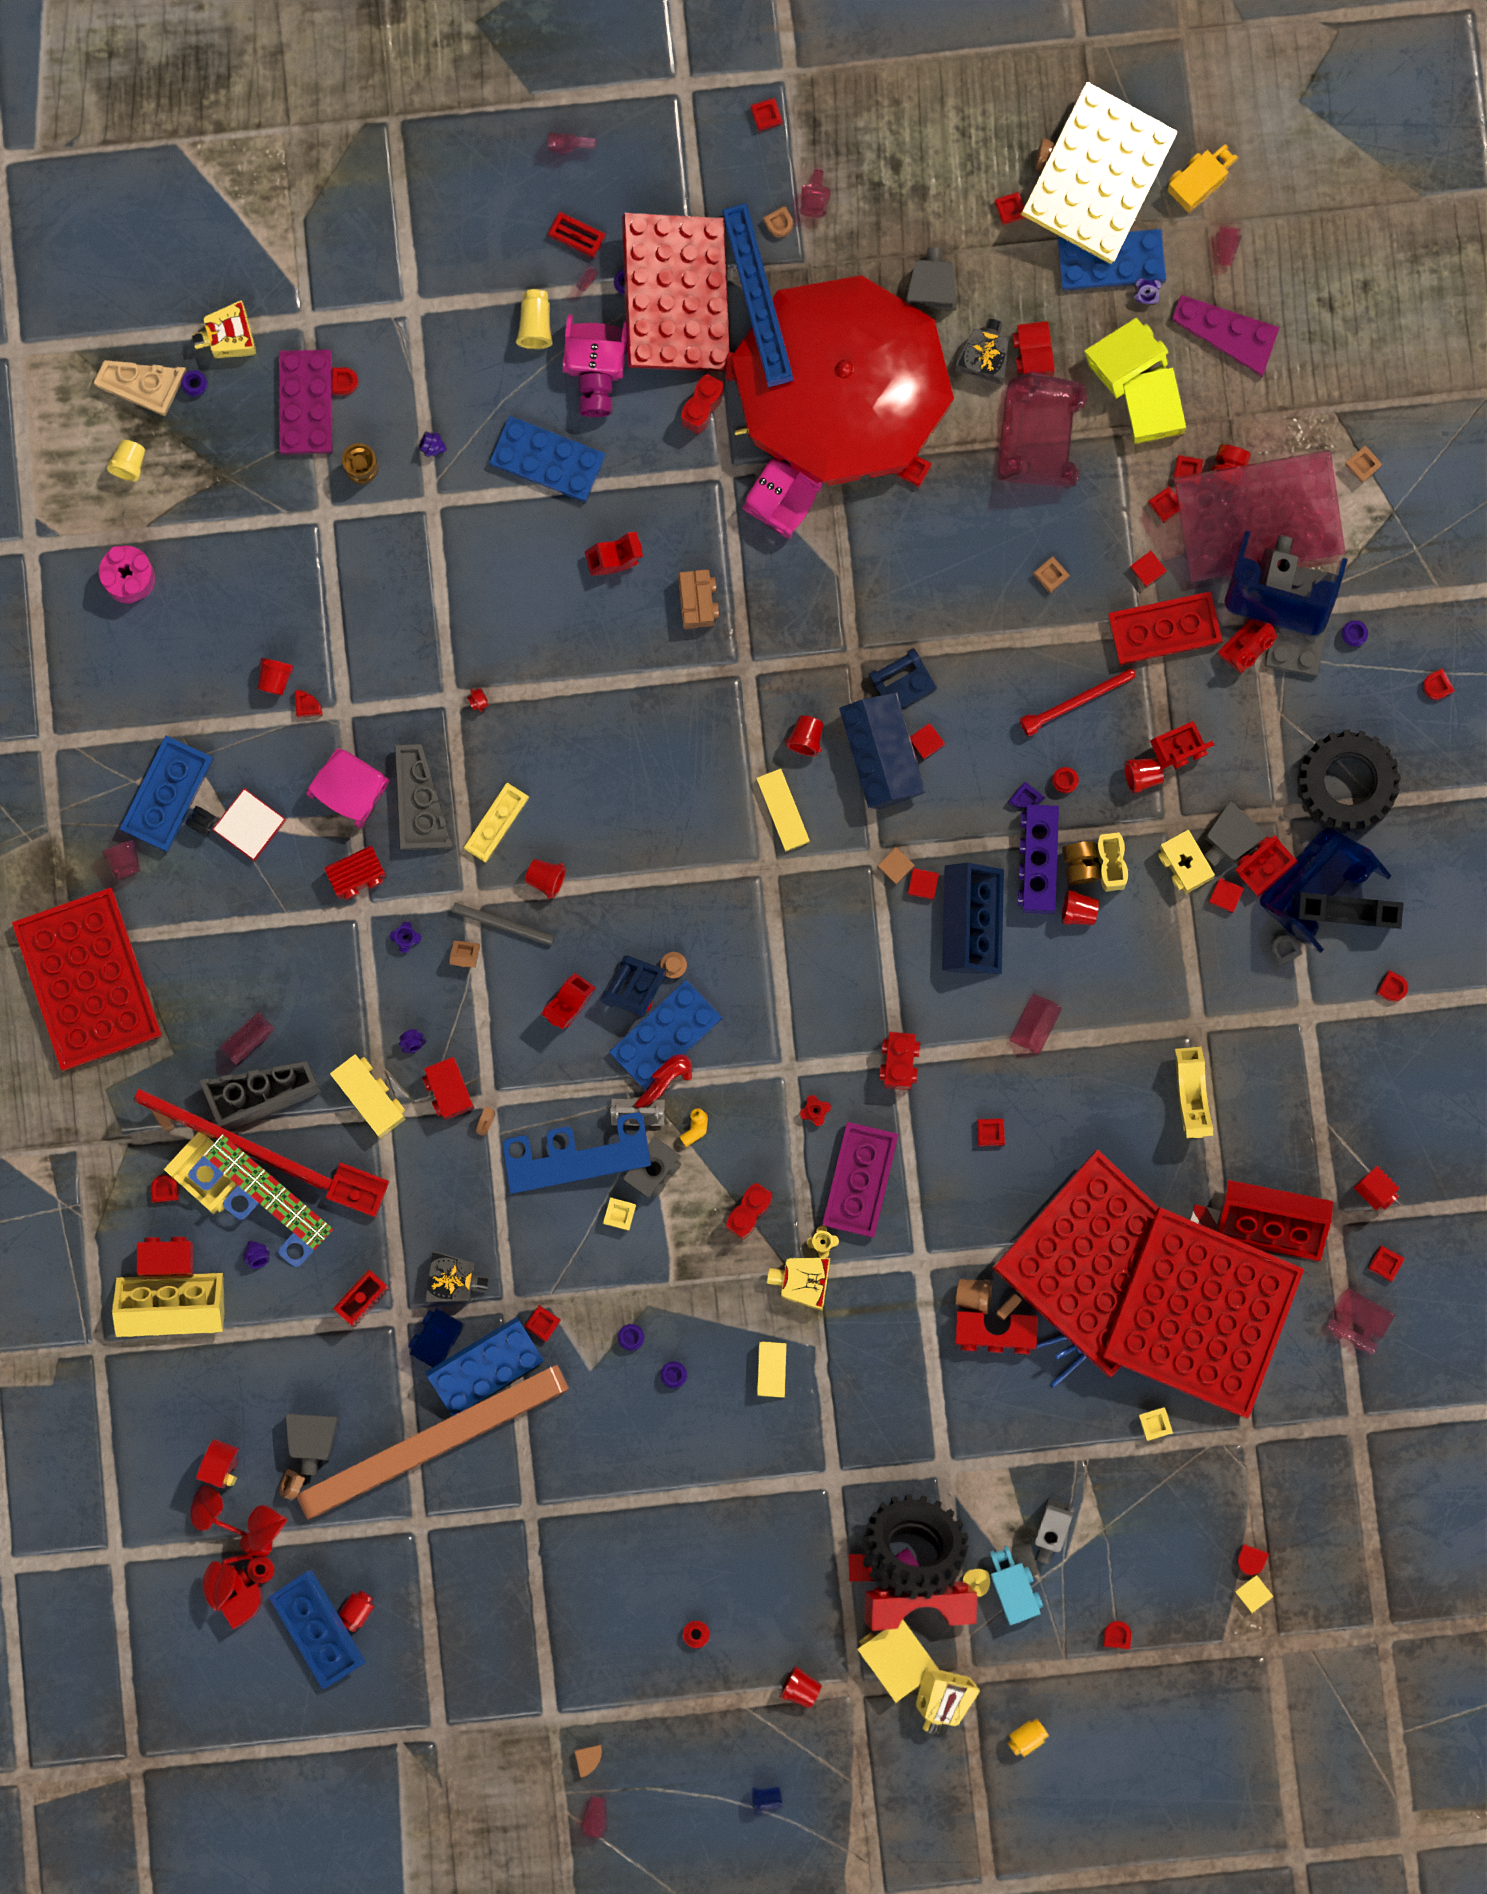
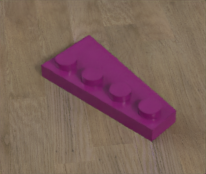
[1172,295,1280,377]

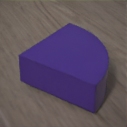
[1008,782,1045,809]

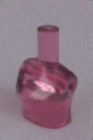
[547,132,597,155]
[800,169,831,218]

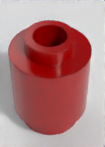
[338,1590,375,1632]

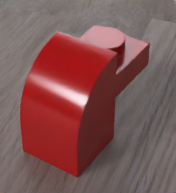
[584,532,643,576]
[541,973,596,1029]
[196,1439,239,1488]
[221,1566,263,1629]

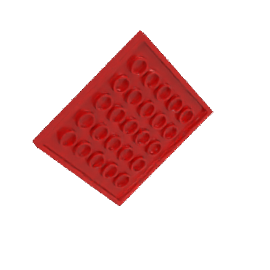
[992,1150,1159,1378]
[1101,1207,1304,1419]

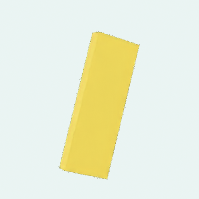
[757,769,810,852]
[464,783,529,863]

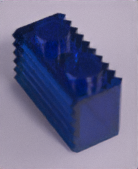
[408,1308,465,1368]

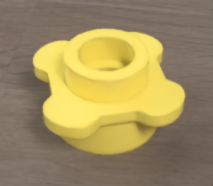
[807,1226,839,1258]

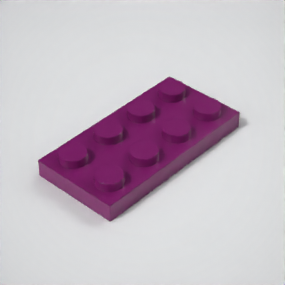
[279,350,333,454]
[822,1122,899,1238]

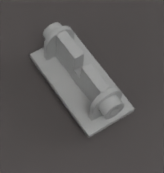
[611,1099,665,1126]

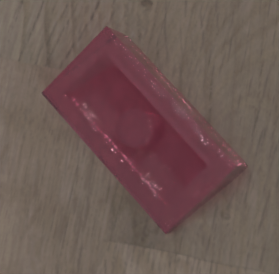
[1010,994,1062,1055]

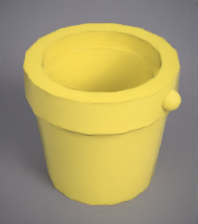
[107,440,145,481]

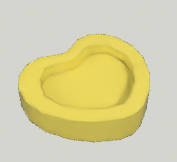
[963,1569,990,1597]

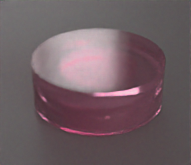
[575,266,598,292]

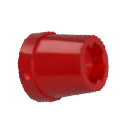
[257,658,294,696]
[785,715,824,756]
[1124,757,1164,794]
[525,859,566,899]
[1061,890,1099,925]
[779,1666,822,1708]

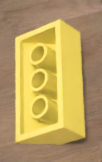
[112,1273,224,1337]

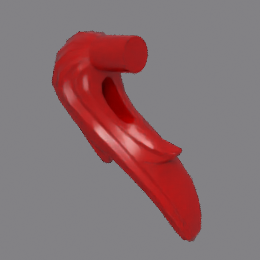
[635,1054,692,1108]

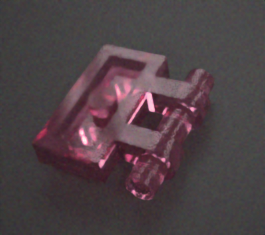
[1326,1288,1395,1354]

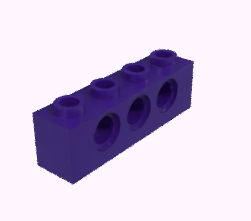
[1018,805,1059,914]

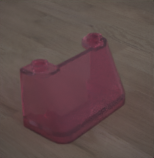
[997,372,1087,488]

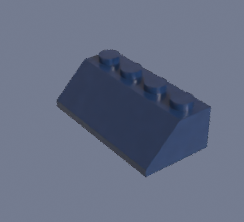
[839,693,926,810]
[942,862,1004,974]

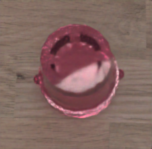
[102,840,141,880]

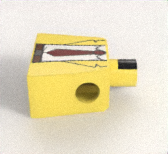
[916,1667,980,1735]

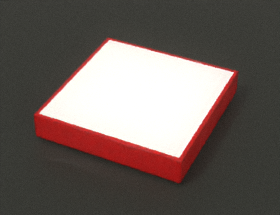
[212,788,287,862]

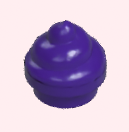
[419,431,447,457]
[243,1241,270,1269]

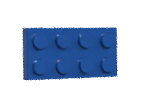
[1058,229,1166,291]
[489,416,606,503]
[120,735,214,853]
[609,980,723,1091]
[425,1317,544,1416]
[269,1569,366,1690]

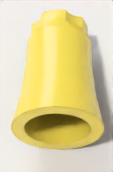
[516,289,552,349]

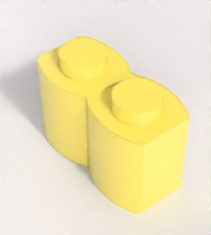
[1096,833,1128,892]

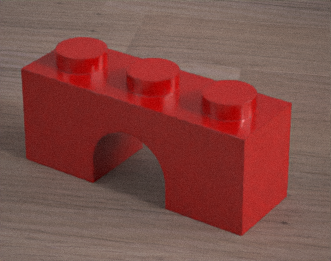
[955,1311,1038,1354]

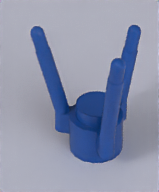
[1036,1335,1087,1387]

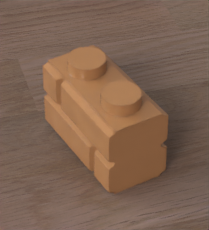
[678,570,719,629]

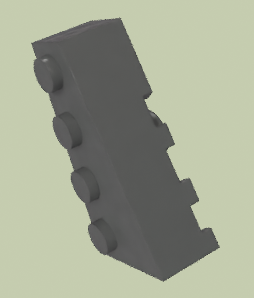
[199,1061,322,1132]

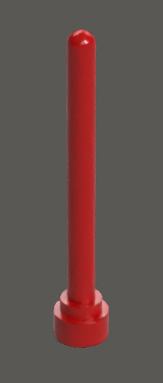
[1019,669,1136,737]

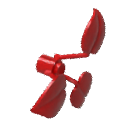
[190,1486,288,1611]

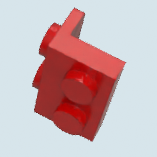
[1217,616,1278,674]
[1150,721,1215,769]
[1235,835,1298,898]

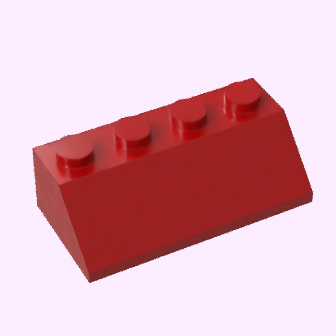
[1217,1180,1333,1261]

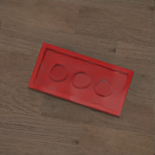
[1108,591,1223,665]

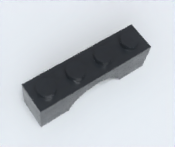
[1290,892,1404,929]

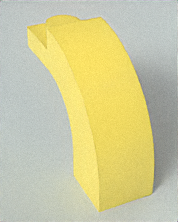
[1175,1047,1213,1138]

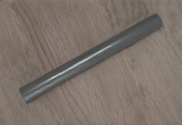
[452,903,555,946]

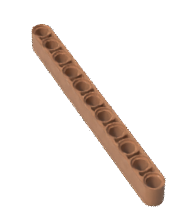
[296,1365,569,1520]

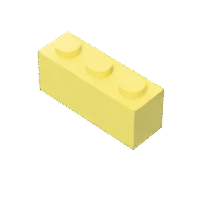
[330,1054,406,1139]

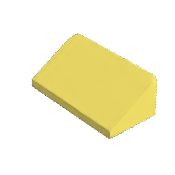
[758,1342,786,1397]

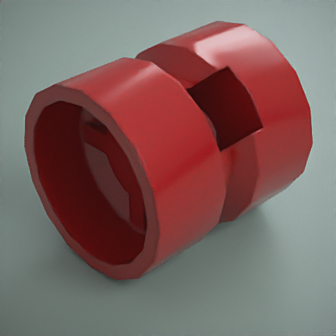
[1208,444,1251,491]

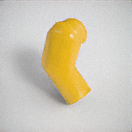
[679,1108,708,1147]

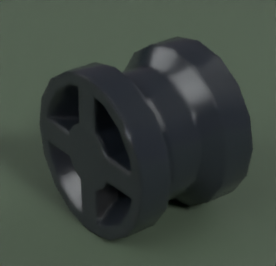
[185,806,218,837]

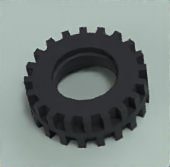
[1297,729,1401,834]
[861,1494,968,1600]

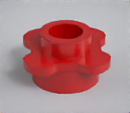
[800,1095,831,1126]

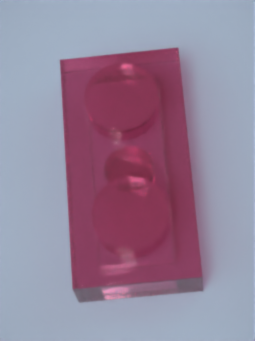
[220,1012,275,1065]

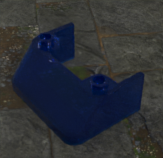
[1224,530,1348,636]
[1260,829,1392,953]

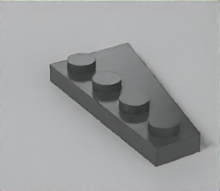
[394,744,453,850]

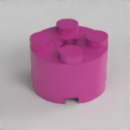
[99,546,155,604]

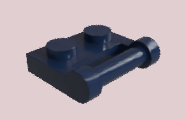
[868,648,937,709]
[600,955,666,1017]

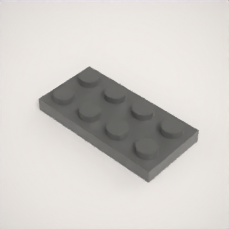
[1265,566,1338,677]

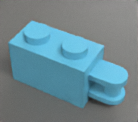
[990,1545,1043,1626]

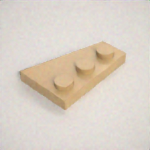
[93,360,187,416]

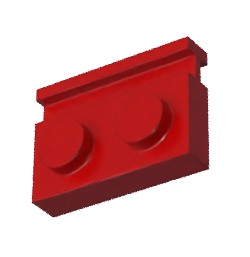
[326,1162,390,1218]

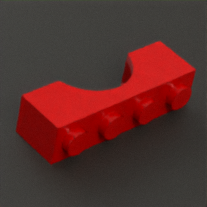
[865,1582,977,1631]

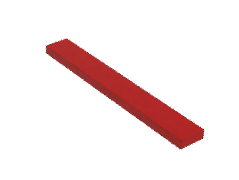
[133,1089,332,1191]

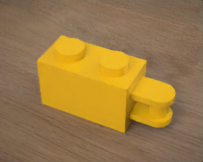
[1168,144,1238,213]

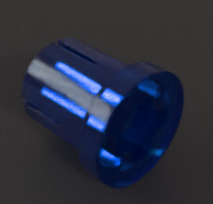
[751,1786,782,1815]

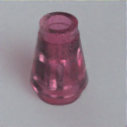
[1216,226,1242,266]
[580,1797,607,1838]

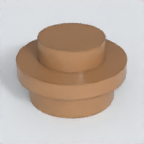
[660,952,687,979]

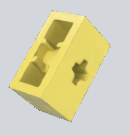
[1158,829,1215,894]

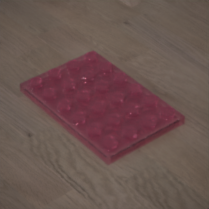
[1174,450,1346,582]

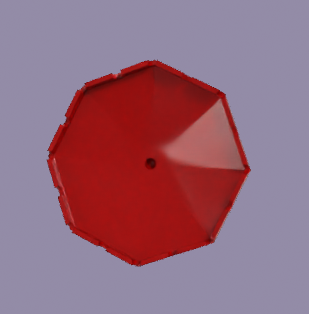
[731,275,954,486]

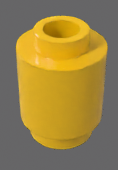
[1007,1718,1049,1757]

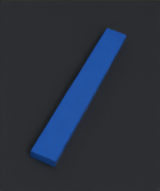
[722,203,794,387]

